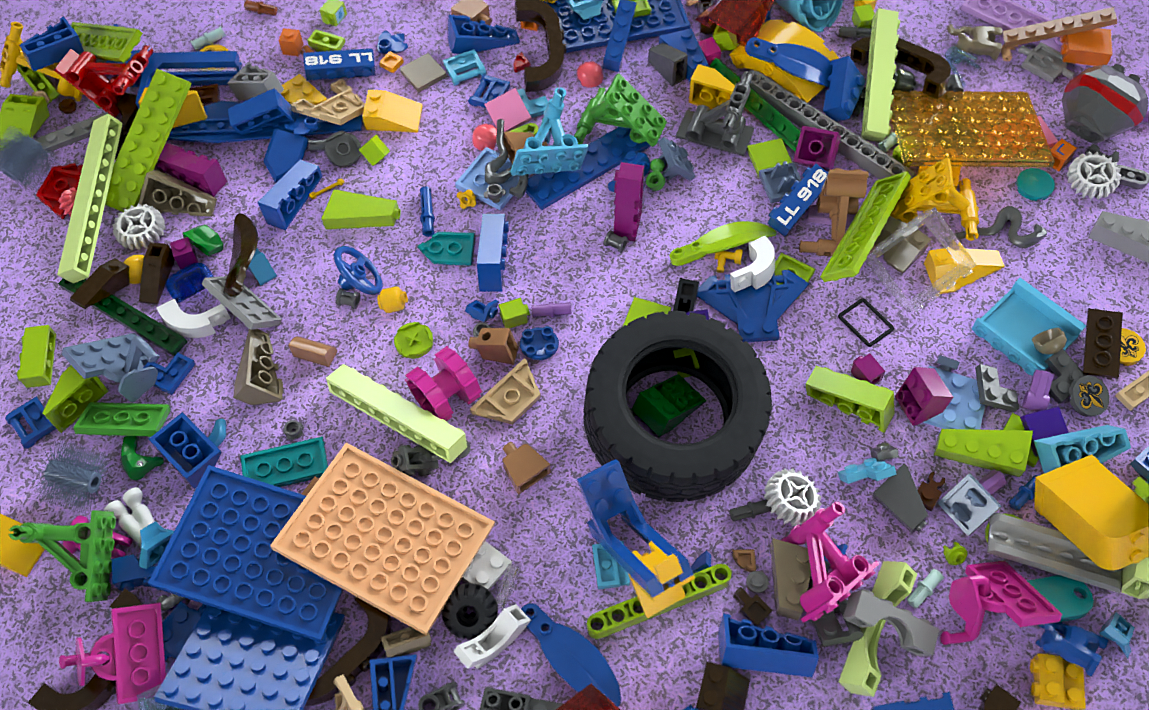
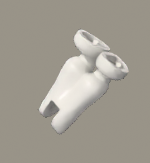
[104,487,154,548]

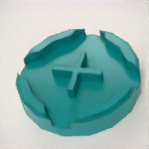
[1015,168,1055,201]

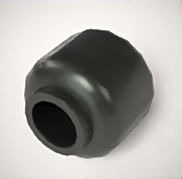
[892,69,916,95]

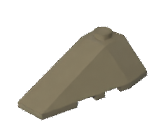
[138,170,217,217]
[854,215,932,274]
[233,329,283,405]

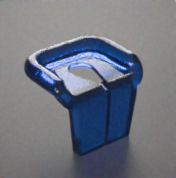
[166,263,214,303]

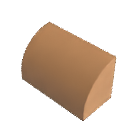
[288,336,337,367]

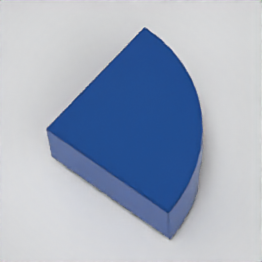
[691,550,711,574]

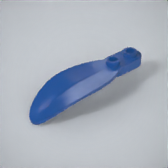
[745,37,833,87]
[521,603,621,710]

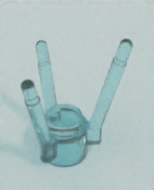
[945,46,980,86]

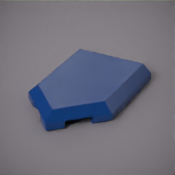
[263,129,309,183]

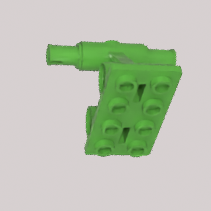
[574,73,667,147]
[9,510,116,602]

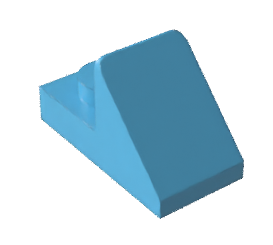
[248,248,277,286]

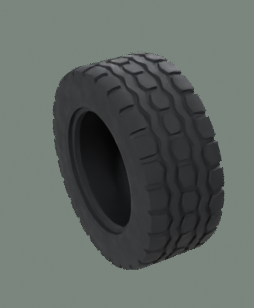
[583,311,772,502]

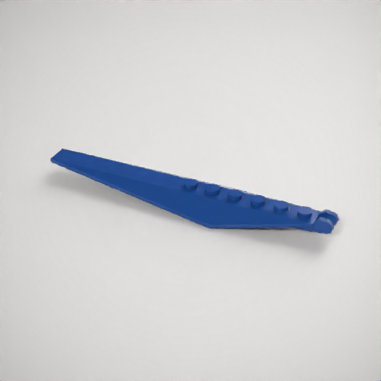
[167,101,363,143]

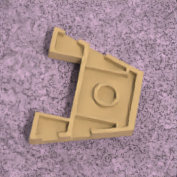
[291,79,365,125]

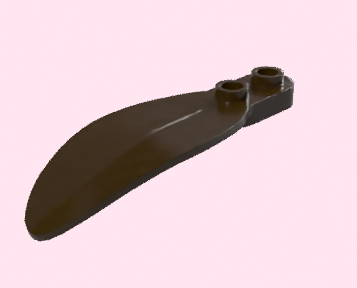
[224,213,258,297]

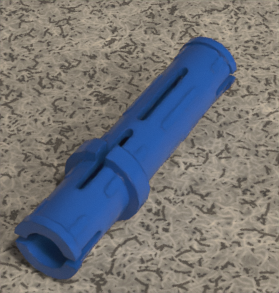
[420,186,435,237]

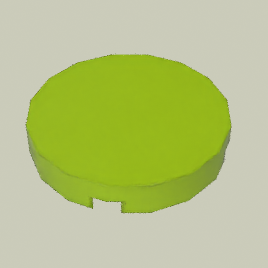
[394,322,434,359]

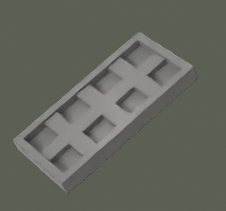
[202,276,282,330]

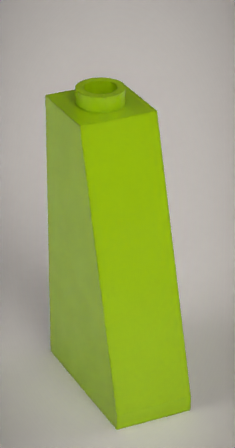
[321,189,401,230]

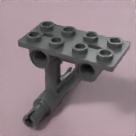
[676,71,754,156]

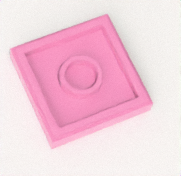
[484,88,532,132]

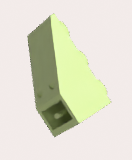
[1121,557,1149,599]

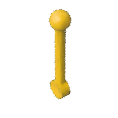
[309,178,344,199]

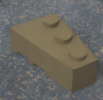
[770,538,811,621]

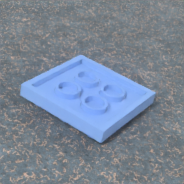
[455,147,530,211]
[923,366,985,430]

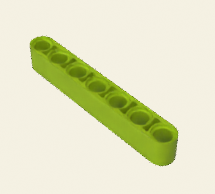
[587,564,732,639]

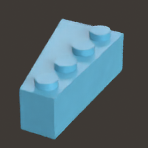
[1034,425,1131,473]

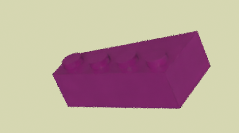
[156,143,227,197]
[614,162,644,242]

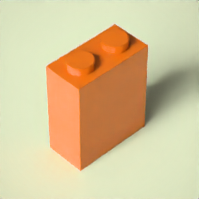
[1060,28,1112,66]

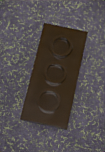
[1083,308,1123,380]

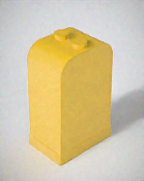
[1034,455,1149,570]

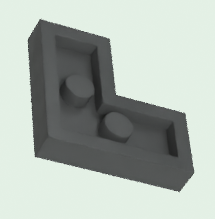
[1045,349,1086,404]
[975,364,1019,412]

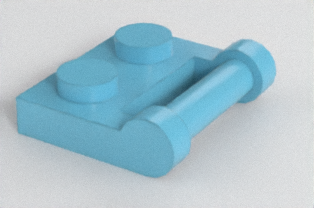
[443,49,486,86]

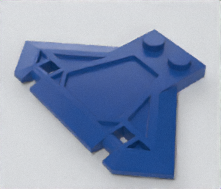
[697,270,809,342]

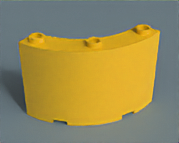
[729,19,839,103]

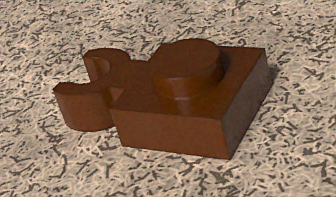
[918,472,945,511]

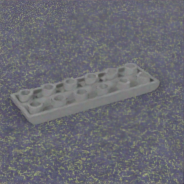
[987,513,1122,593]

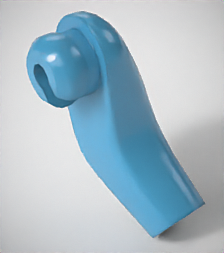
[208,419,226,447]

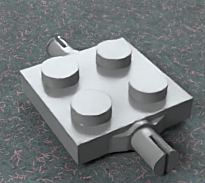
[1018,42,1075,83]

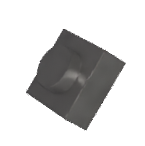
[870,443,899,461]

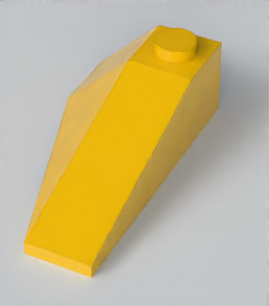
[924,248,1005,295]

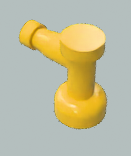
[714,249,743,273]

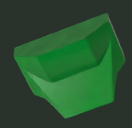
[183,224,224,256]

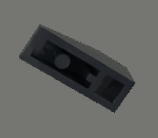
[673,278,700,313]

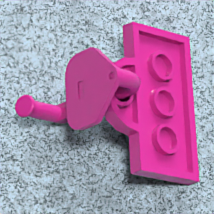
[940,560,1062,645]
[59,603,166,704]

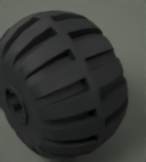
[442,583,498,640]

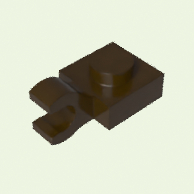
[732,587,773,626]

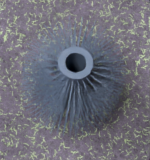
[0,126,57,191]
[32,440,112,514]

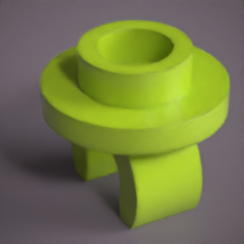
[943,542,968,565]

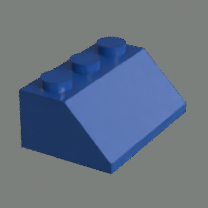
[149,412,222,489]

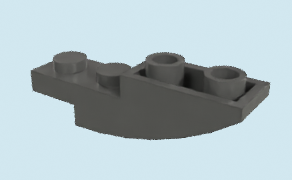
[479,687,578,710]

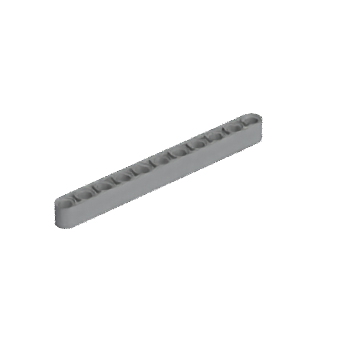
[746,70,906,179]

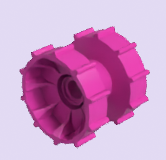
[405,346,483,421]

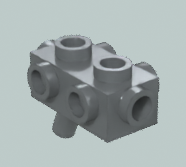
[391,445,442,476]

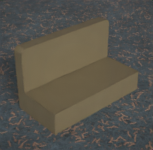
[381,627,432,658]

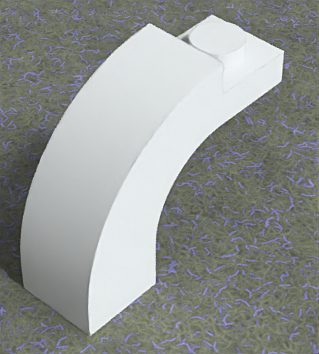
[730,236,775,292]
[156,299,231,338]
[453,604,531,669]

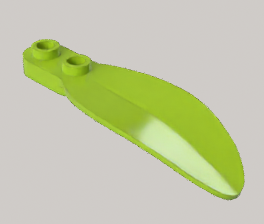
[669,221,777,266]

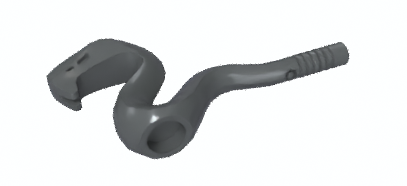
[485,119,529,198]
[947,206,1047,249]

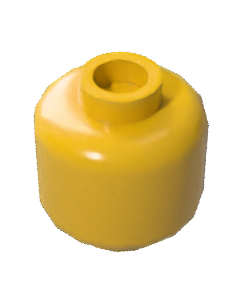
[377,286,408,313]

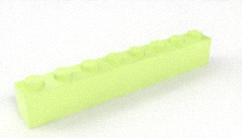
[861,8,900,142]
[326,364,467,463]

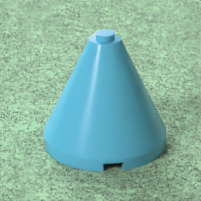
[774,0,843,32]

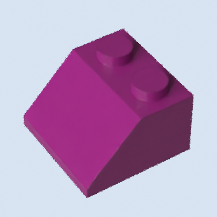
[793,126,841,172]

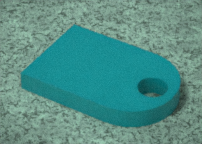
[1027,575,1094,626]

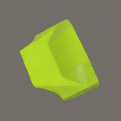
[307,29,346,52]

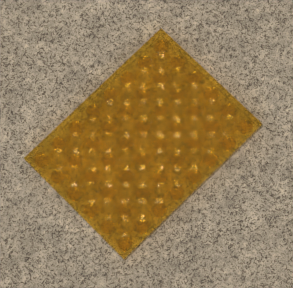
[890,90,1055,167]

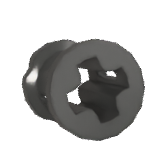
[603,230,628,253]
[336,288,360,309]

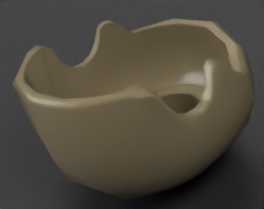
[1032,328,1067,354]

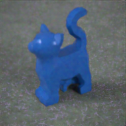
[1035,622,1109,677]

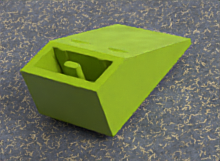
[0,94,50,142]

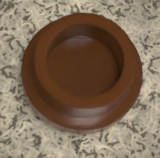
[58,98,77,114]

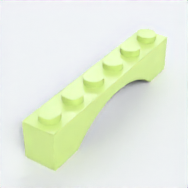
[838,561,917,697]

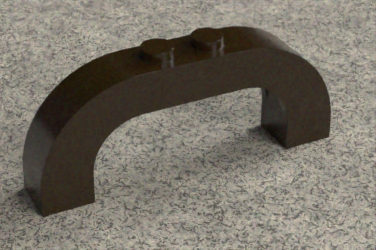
[515,0,566,92]
[850,36,951,99]
[27,588,145,710]
[305,597,391,706]

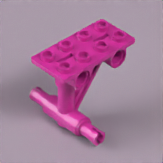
[781,501,879,623]

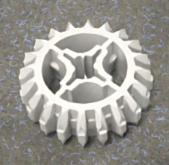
[1067,151,1121,200]
[112,204,166,251]
[764,469,822,527]

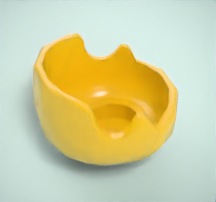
[123,254,144,284]

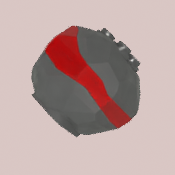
[1062,64,1149,144]

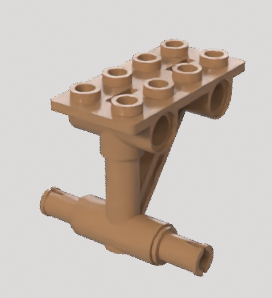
[799,168,878,257]

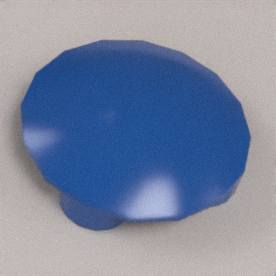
[520,326,559,360]

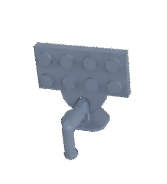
[61,333,160,402]

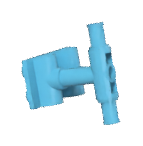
[510,87,589,176]

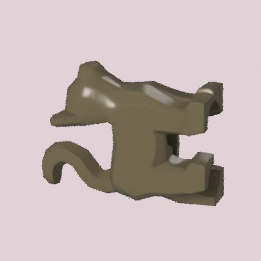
[947,24,1002,60]

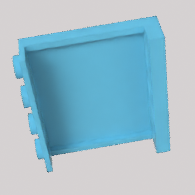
[972,278,1086,376]

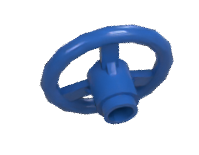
[333,245,383,295]

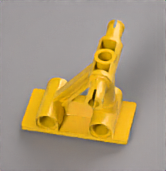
[0,22,84,102]
[890,157,979,241]

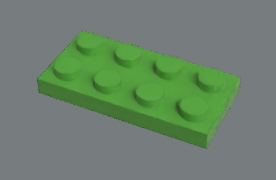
[73,402,171,437]

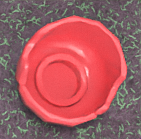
[576,61,604,88]
[472,124,497,151]

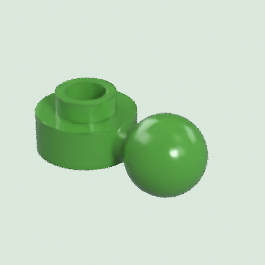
[646,158,665,191]

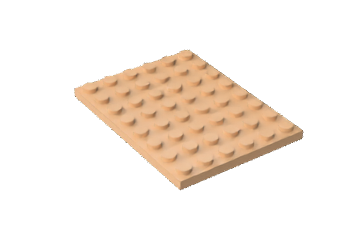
[270,443,495,635]

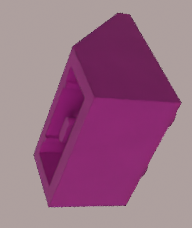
[895,367,953,426]

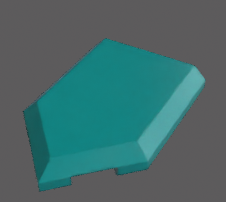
[417,232,475,265]

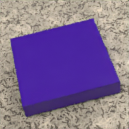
[1020,407,1069,457]

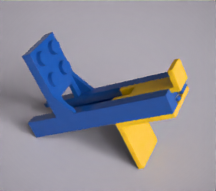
[576,459,695,618]

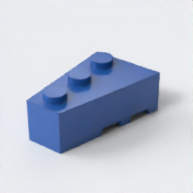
[20,16,84,71]

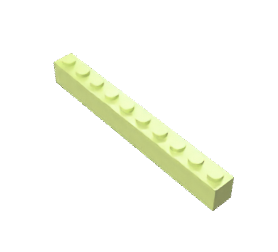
[57,114,123,283]

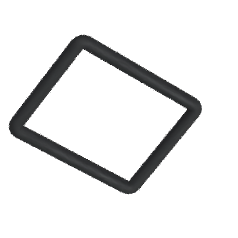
[838,298,894,347]

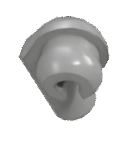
[157,594,185,611]

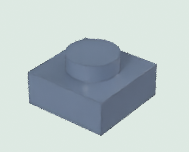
[936,355,960,372]

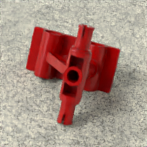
[54,45,153,118]

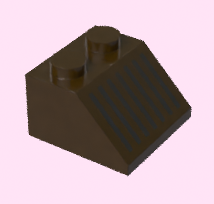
[696,661,750,710]

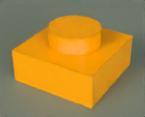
[379,51,404,73]

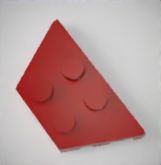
[36,163,83,219]

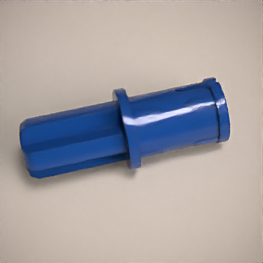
[1009,475,1038,511]

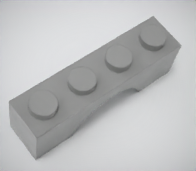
[843,589,940,657]

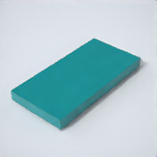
[240,436,328,487]

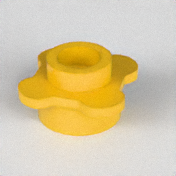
[456,189,476,209]

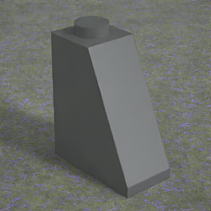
[648,42,688,86]
[873,463,928,533]

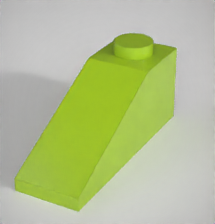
[17,64,60,105]

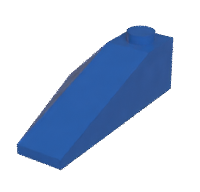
[448,15,520,54]

